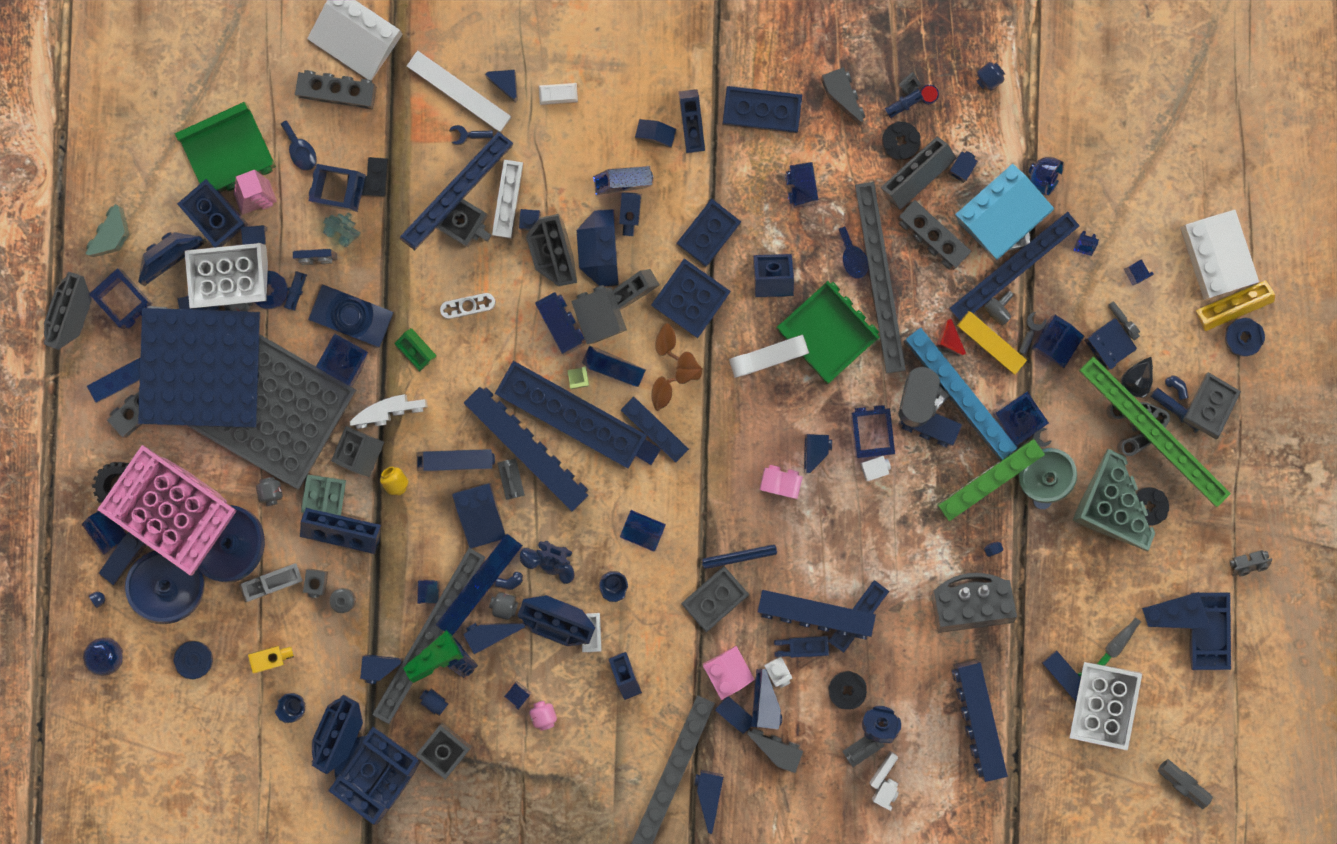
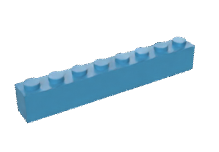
[904,328,1017,460]

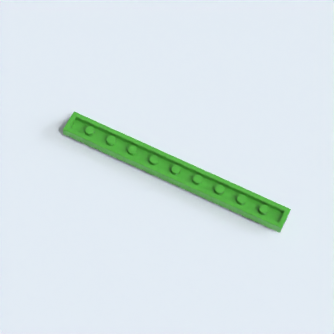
[1079,357,1231,507]

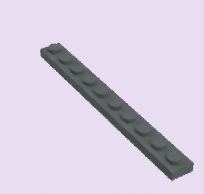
[855,182,905,374]
[372,547,485,724]
[631,695,715,844]

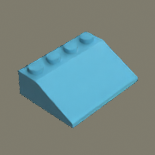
[955,163,1054,260]

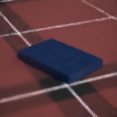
[676,198,741,267]

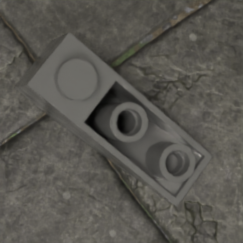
[821,67,865,125]
[747,728,803,773]

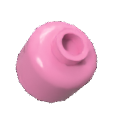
[529,701,557,731]

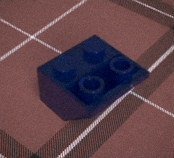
[1031,314,1084,369]

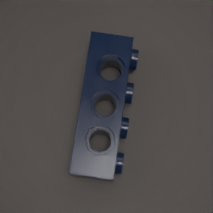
[300,508,381,554]

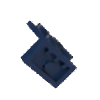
[1084,318,1137,370]

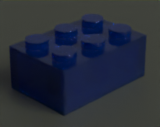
[535,292,585,356]

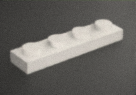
[492,160,523,239]

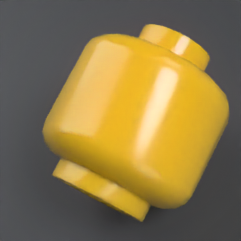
[380,467,409,495]

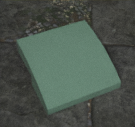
[301,475,346,516]

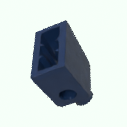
[619,192,642,236]

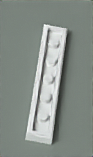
[407,50,511,133]

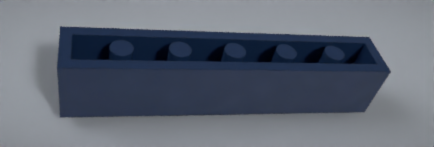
[758,590,876,640]

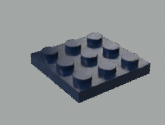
[651,259,731,339]

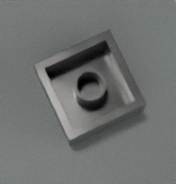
[416,722,472,780]

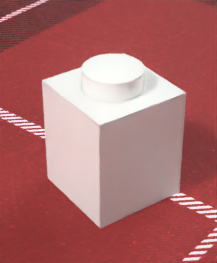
[860,456,891,481]

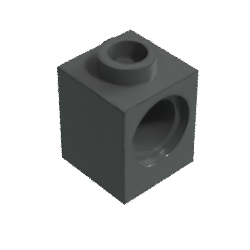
[303,569,328,598]

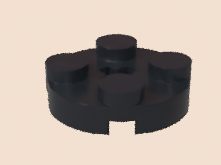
[882,121,921,160]
[1136,487,1169,526]
[828,671,867,710]

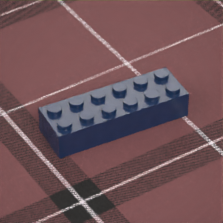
[951,659,1008,782]

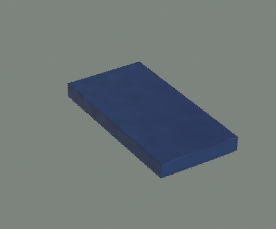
[722,86,802,133]

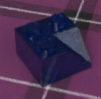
[785,162,819,208]
[316,333,369,387]
[992,391,1049,445]

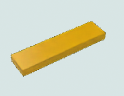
[957,311,1027,375]

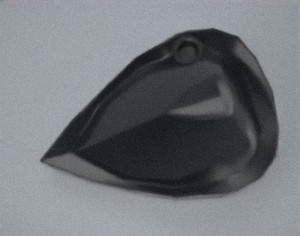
[1120,357,1153,398]

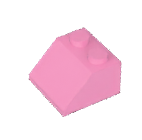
[703,646,755,700]

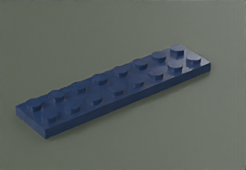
[495,360,647,469]

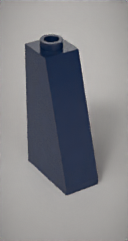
[416,449,495,471]

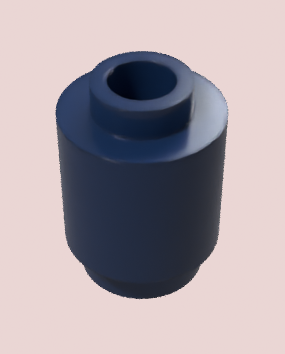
[419,688,448,716]

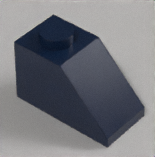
[609,652,642,700]
[360,654,403,684]

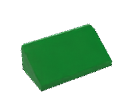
[394,328,437,372]

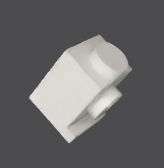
[872,778,899,811]

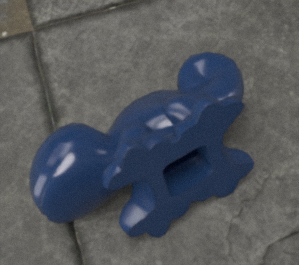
[520,541,575,584]

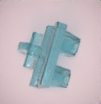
[323,213,361,247]

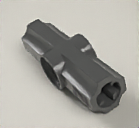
[1158,759,1213,809]

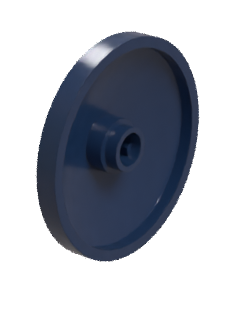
[198,505,265,583]
[125,551,204,624]

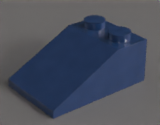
[177,179,248,248]
[452,483,507,549]

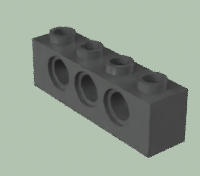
[295,70,377,109]
[897,200,971,270]
[107,388,142,438]

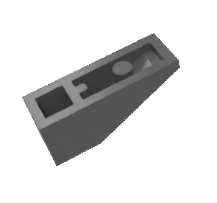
[613,269,660,310]

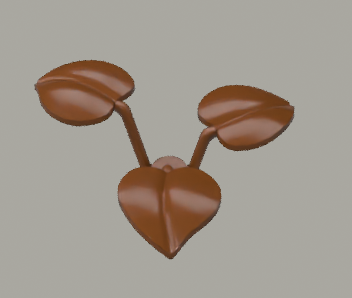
[651,323,703,411]

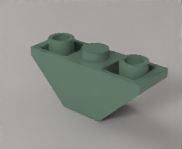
[85,204,130,257]

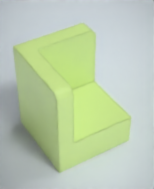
[567,366,589,389]

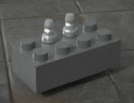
[931,573,1017,633]

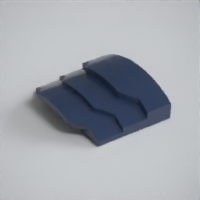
[328,727,421,825]

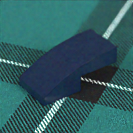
[715,696,752,734]

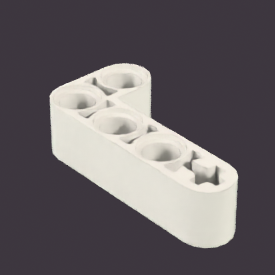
[729,335,809,378]

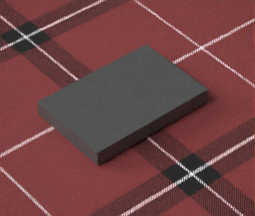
[1183,372,1241,439]
[681,566,749,632]

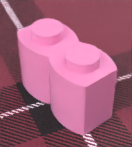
[759,465,803,499]

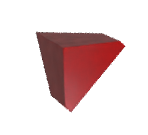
[936,319,966,356]

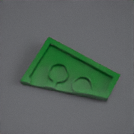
[403,630,463,683]

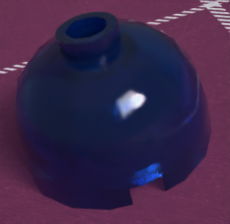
[1028,157,1064,196]
[83,638,123,676]

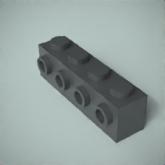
[881,136,957,210]

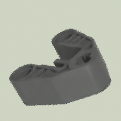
[1106,402,1170,456]

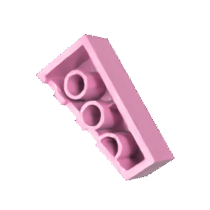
[233,170,277,215]

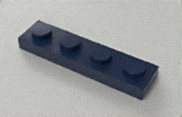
[621,396,689,462]
[828,580,890,653]

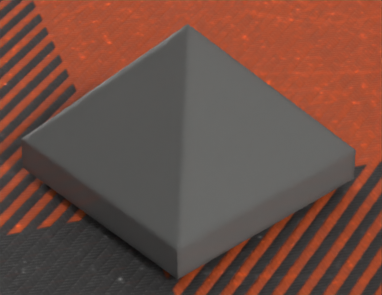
[899,72,921,96]

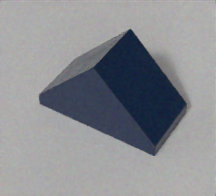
[485,70,518,103]
[635,119,676,148]

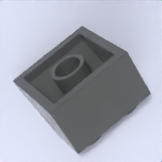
[331,426,384,477]

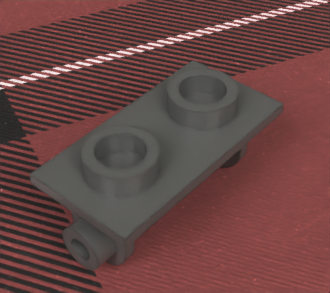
[497,458,525,500]
[1229,550,1272,577]
[842,736,884,767]

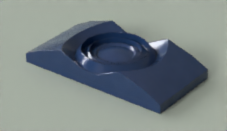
[308,284,394,348]
[1189,592,1231,670]

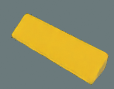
[1196,280,1275,331]

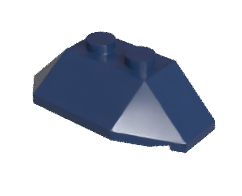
[576,209,619,287]
[138,232,207,286]
[517,595,595,647]
[312,695,363,774]

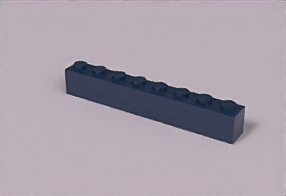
[464,387,589,512]

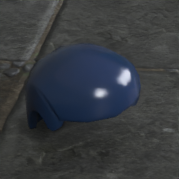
[599,571,628,602]
[275,693,306,723]

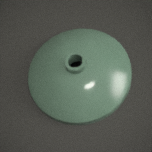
[1019,448,1077,503]

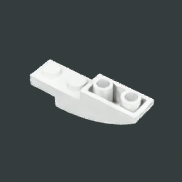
[350,394,428,429]

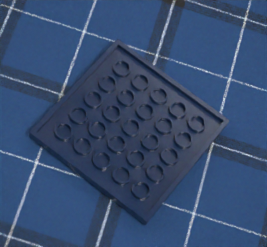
[138,308,260,427]

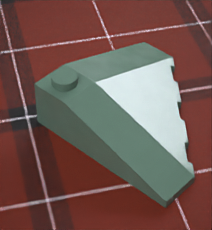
[1073,449,1155,551]

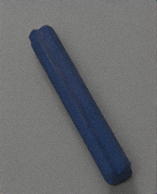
[702,545,777,569]

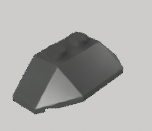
[526,214,577,286]
[44,272,92,350]

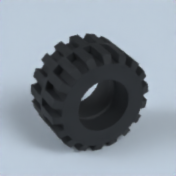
[92,462,129,503]

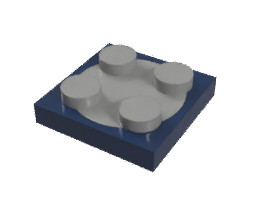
[293,249,338,265]

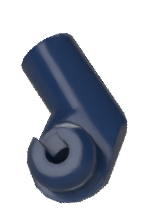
[1165,375,1189,400]
[495,572,523,590]

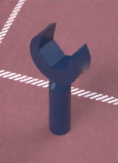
[449,125,493,145]

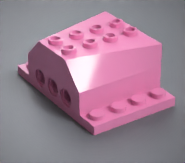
[97,445,237,575]

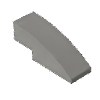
[239,563,303,603]

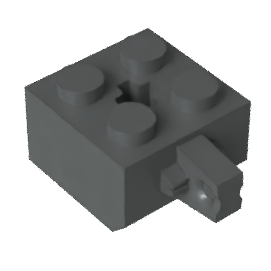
[436,199,492,248]

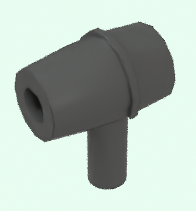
[984,290,1014,326]

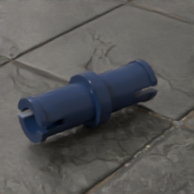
[885,89,924,119]
[284,271,307,311]

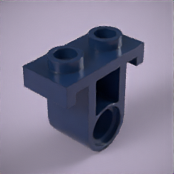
[448,636,478,678]

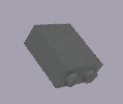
[571,285,627,345]

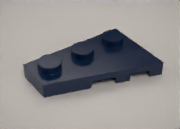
[1142,592,1211,629]

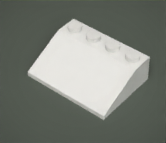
[307,0,403,81]
[1180,210,1259,300]
[185,243,268,308]
[1069,662,1142,750]

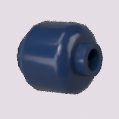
[976,62,1006,91]

